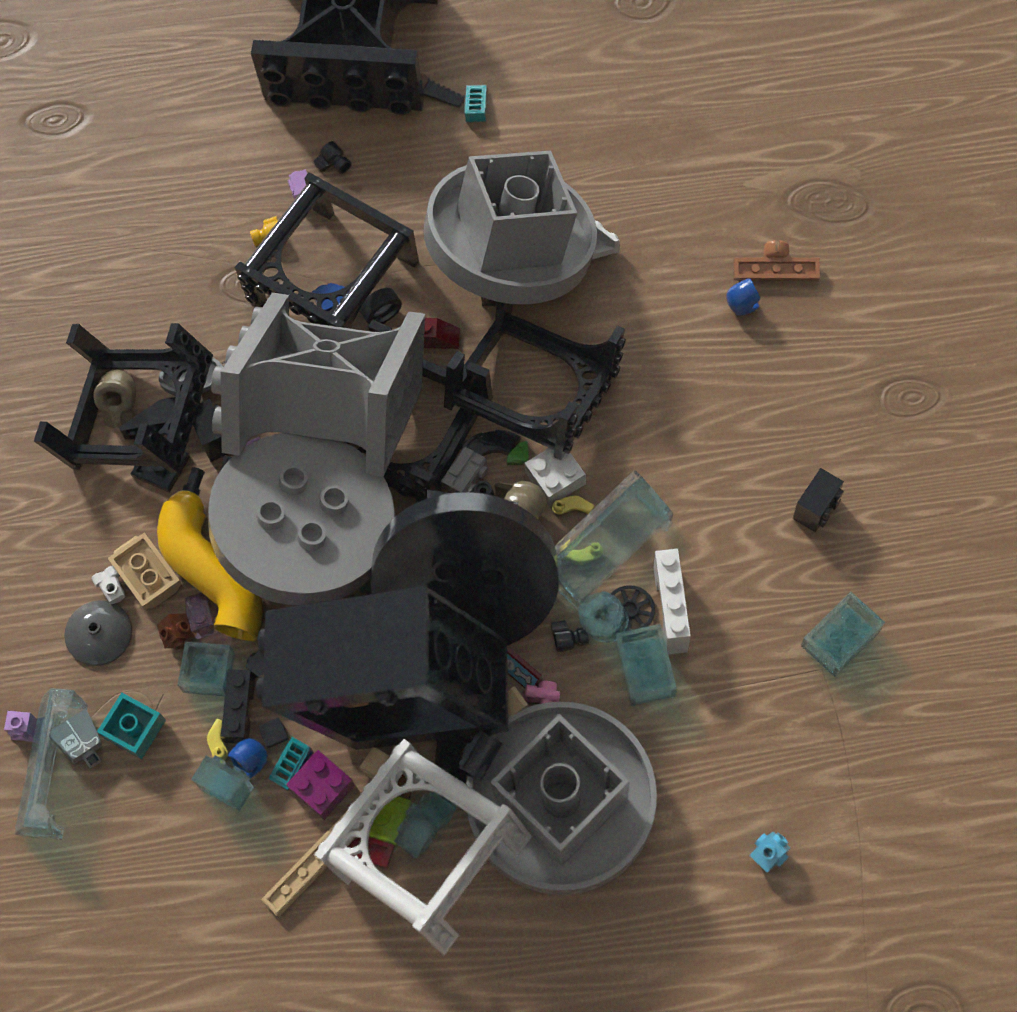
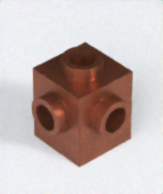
[157,613,195,650]

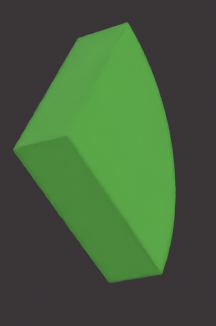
[507,441,529,465]

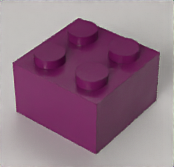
[286,750,355,820]

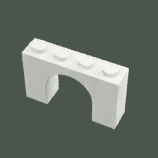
[653,549,690,655]

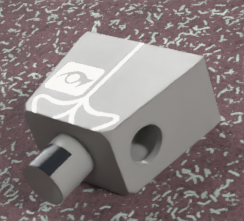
[48,709,102,768]

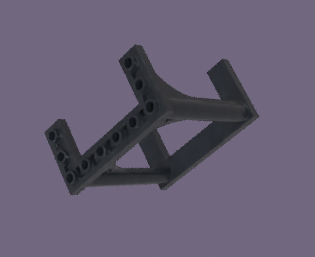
[235,172,419,329]
[444,302,626,460]
[345,320,493,502]
[34,323,213,473]

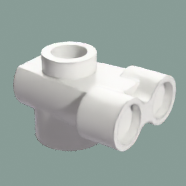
[91,566,125,604]

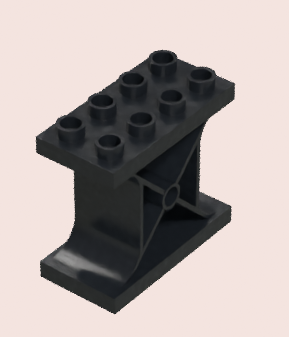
[251,0,438,115]

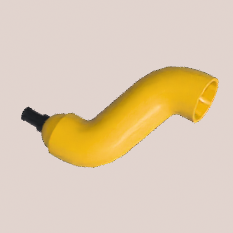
[157,467,263,641]

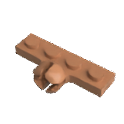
[734,240,820,281]

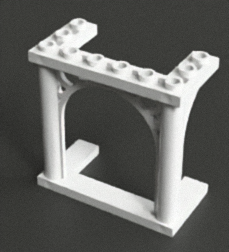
[314,739,532,955]

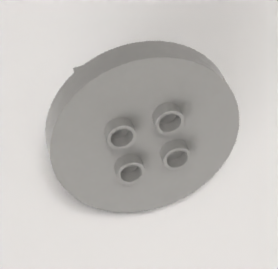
[423,151,597,304]
[208,433,394,606]
[466,702,657,895]

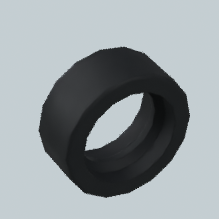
[360,287,402,324]

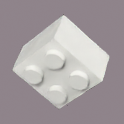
[524,448,586,507]

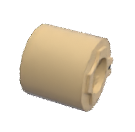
[359,747,390,779]

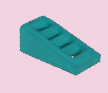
[465,85,487,122]
[268,737,313,791]

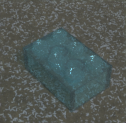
[801,592,885,677]
[615,624,677,706]

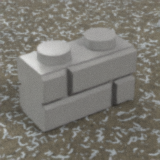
[441,447,488,493]

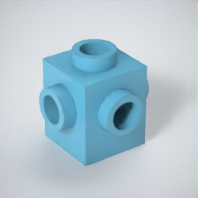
[749,832,791,872]

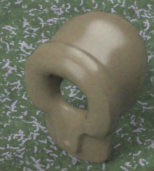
[94,370,136,428]
[494,481,547,519]

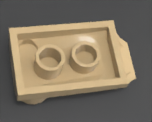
[108,532,182,610]

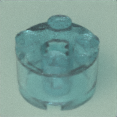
[578,591,629,642]

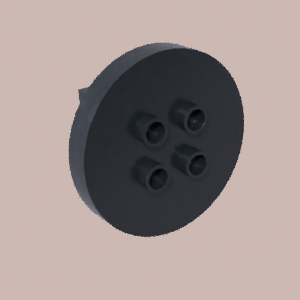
[371,490,559,646]

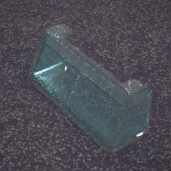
[555,470,673,611]
[14,688,88,840]

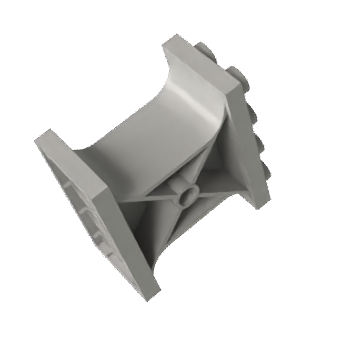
[211,293,425,477]

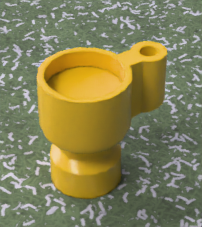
[250,216,278,247]

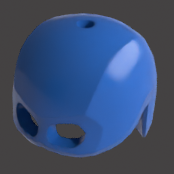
[726,279,760,316]
[228,738,268,778]

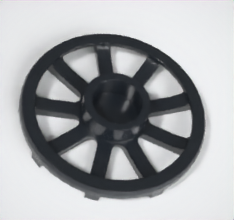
[604,585,655,635]

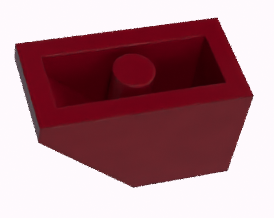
[424,318,460,349]

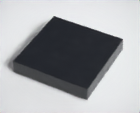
[130,452,190,493]

